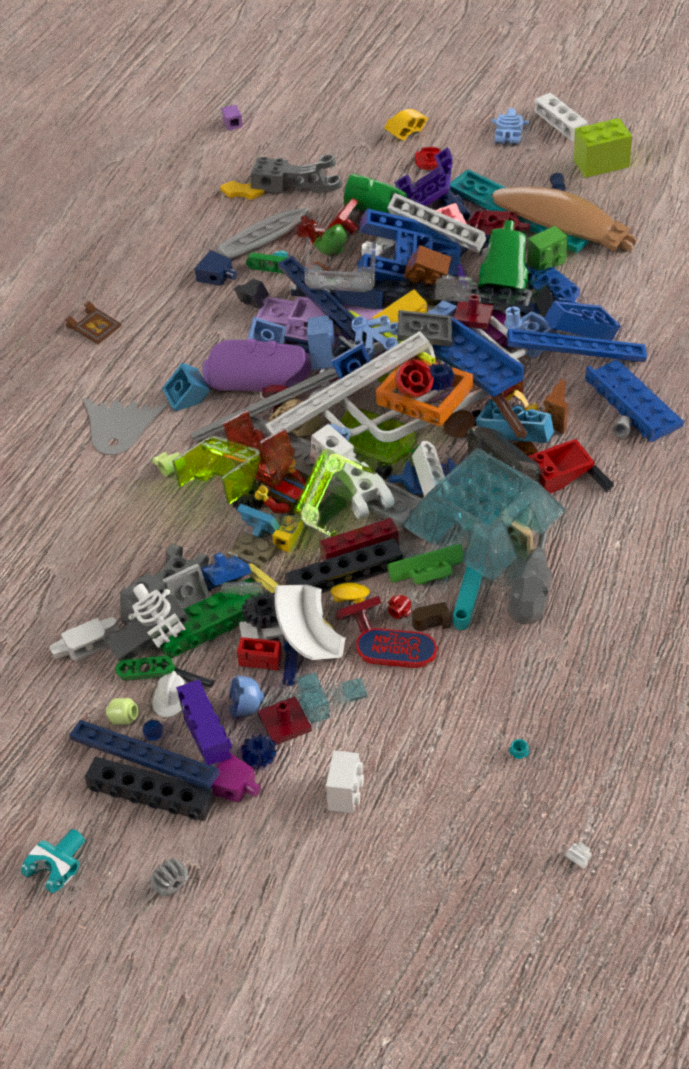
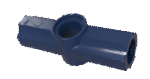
[438,190,470,221]

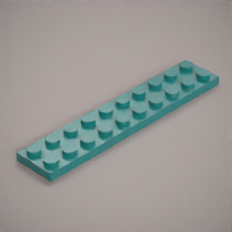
[449,169,591,253]

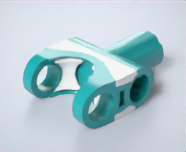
[21,829,85,893]

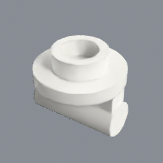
[565,842,592,869]

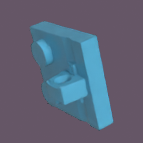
[237,504,280,539]

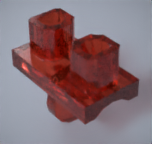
[296,215,325,245]

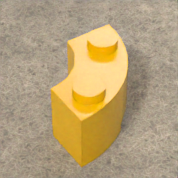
[384,109,429,141]

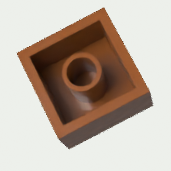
[404,246,451,285]

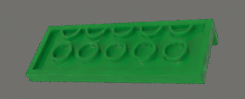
[159,577,264,658]

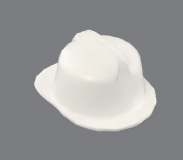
[152,671,188,717]

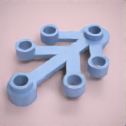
[352,315,399,358]

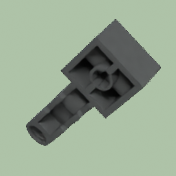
[251,154,343,193]
[120,544,209,625]

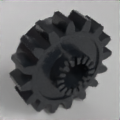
[242,591,278,629]

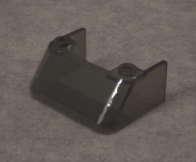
[468,426,540,507]

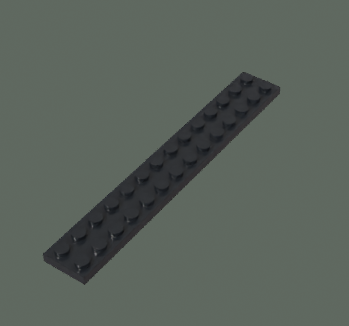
[291,275,533,312]

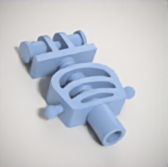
[491,108,529,145]

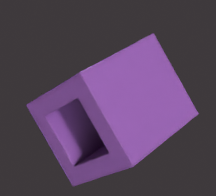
[221,105,243,131]

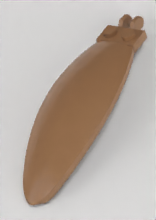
[492,186,638,252]

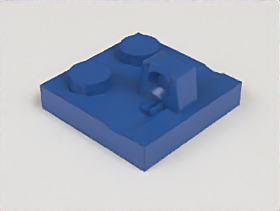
[201,552,251,585]

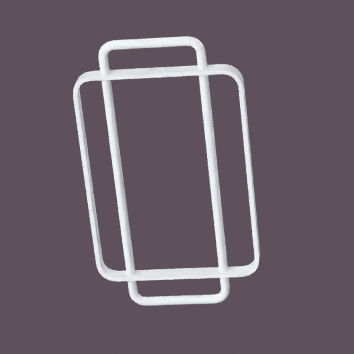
[310,314,528,442]

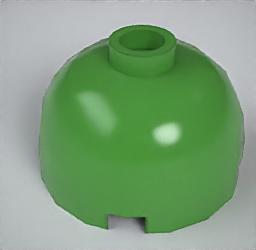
[314,224,347,255]

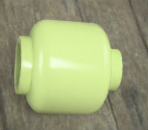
[106,698,138,725]

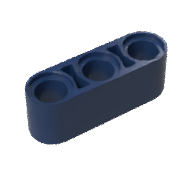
[334,284,384,309]

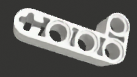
[412,441,465,510]

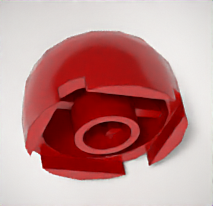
[395,360,434,398]

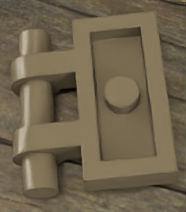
[227,532,277,569]

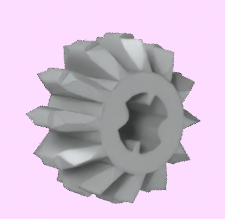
[150,858,189,897]

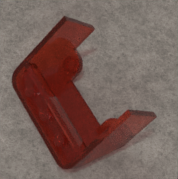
[222,410,295,489]

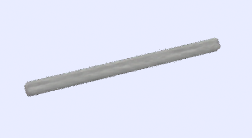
[191,367,338,442]

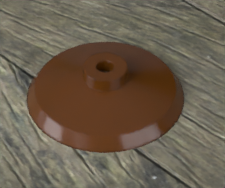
[444,410,475,437]

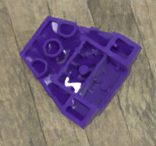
[394,147,453,207]

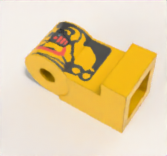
[272,516,303,552]

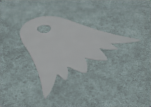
[83,398,170,455]

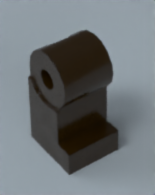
[412,602,451,631]

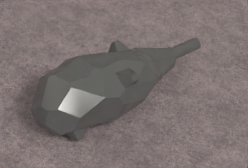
[508,531,552,624]

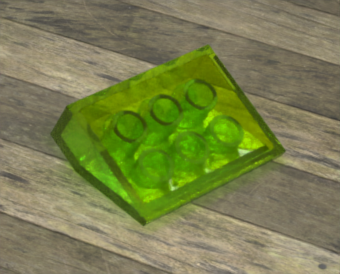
[340,407,417,465]

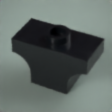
[234,278,269,309]

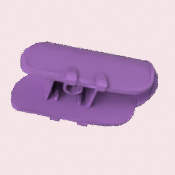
[202,338,312,392]

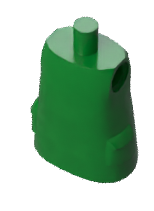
[343,173,408,214]
[478,220,529,290]

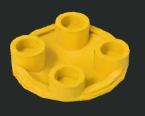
[330,583,370,603]

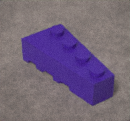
[176,679,232,765]

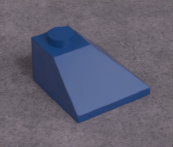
[331,342,371,380]

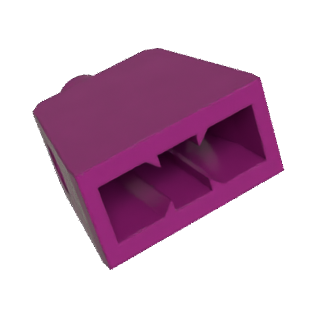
[210,753,261,802]

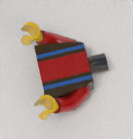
[255,457,313,516]

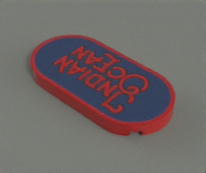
[356,628,437,668]

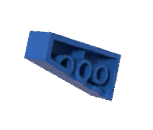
[544,301,621,340]

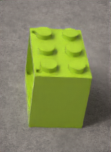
[573,118,632,178]

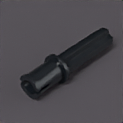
[586,465,614,491]

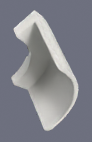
[275,585,346,660]

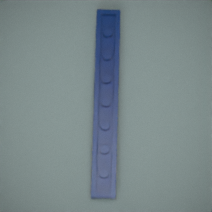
[507,328,647,362]

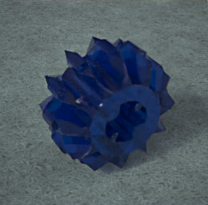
[428,362,455,392]
[241,733,277,770]

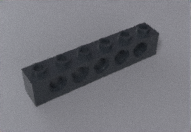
[285,538,403,594]
[85,756,215,821]

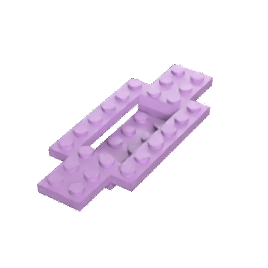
[256,296,390,357]

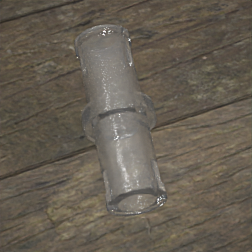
[221,580,263,596]

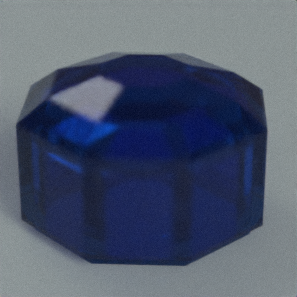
[142,720,164,741]

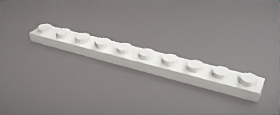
[265,331,430,440]

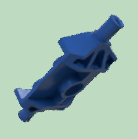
[529,266,580,303]
[389,458,473,495]

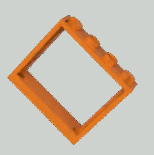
[376,355,473,427]

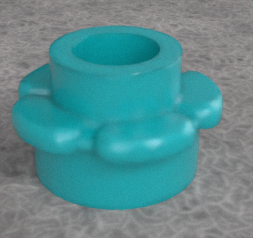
[509,739,530,759]

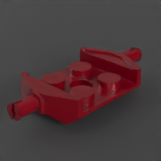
[465,211,530,235]

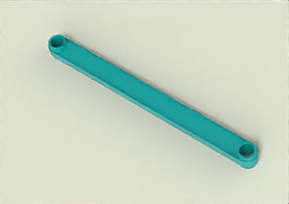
[453,466,510,630]

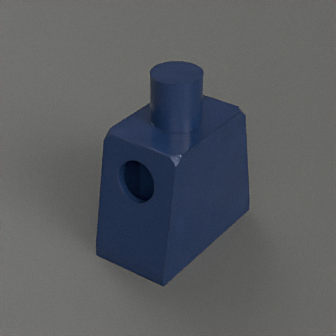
[195,250,237,286]

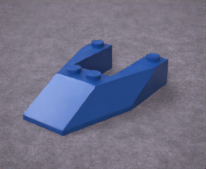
[357,209,461,281]

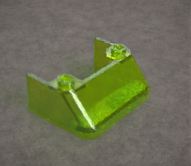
[172,436,261,504]
[294,449,374,537]

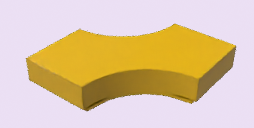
[220,180,264,200]

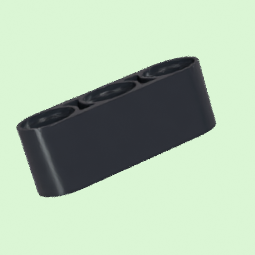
[533,285,557,318]

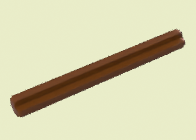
[490,393,527,439]

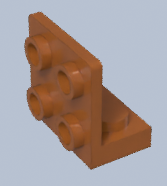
[543,379,568,434]

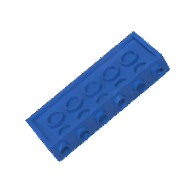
[432,317,524,397]
[585,359,684,442]

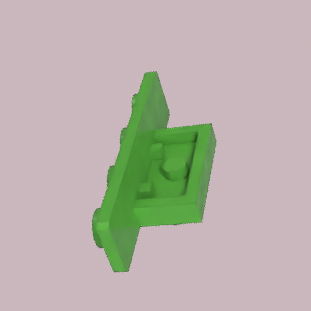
[387,544,465,585]

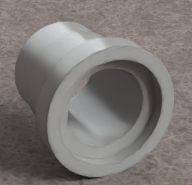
[612,416,632,438]

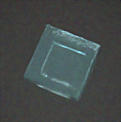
[342,678,367,703]

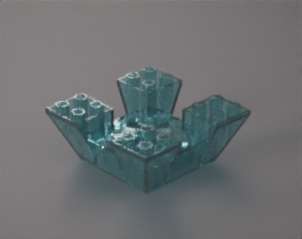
[402,448,565,581]

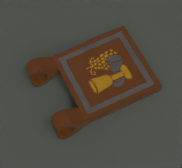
[65,301,122,344]

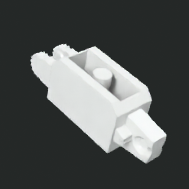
[49,617,119,661]

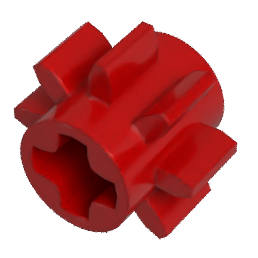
[387,595,412,619]

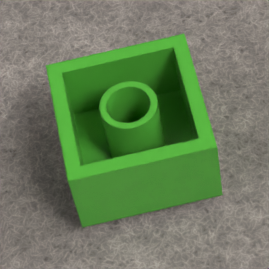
[527,226,567,271]

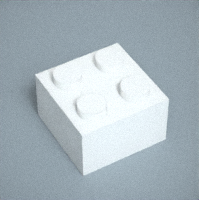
[326,750,364,814]

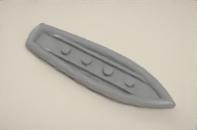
[216,208,309,259]

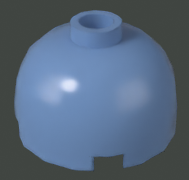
[229,676,264,717]

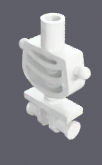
[128,584,185,648]

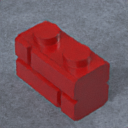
[237,637,282,670]

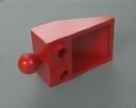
[520,439,595,496]

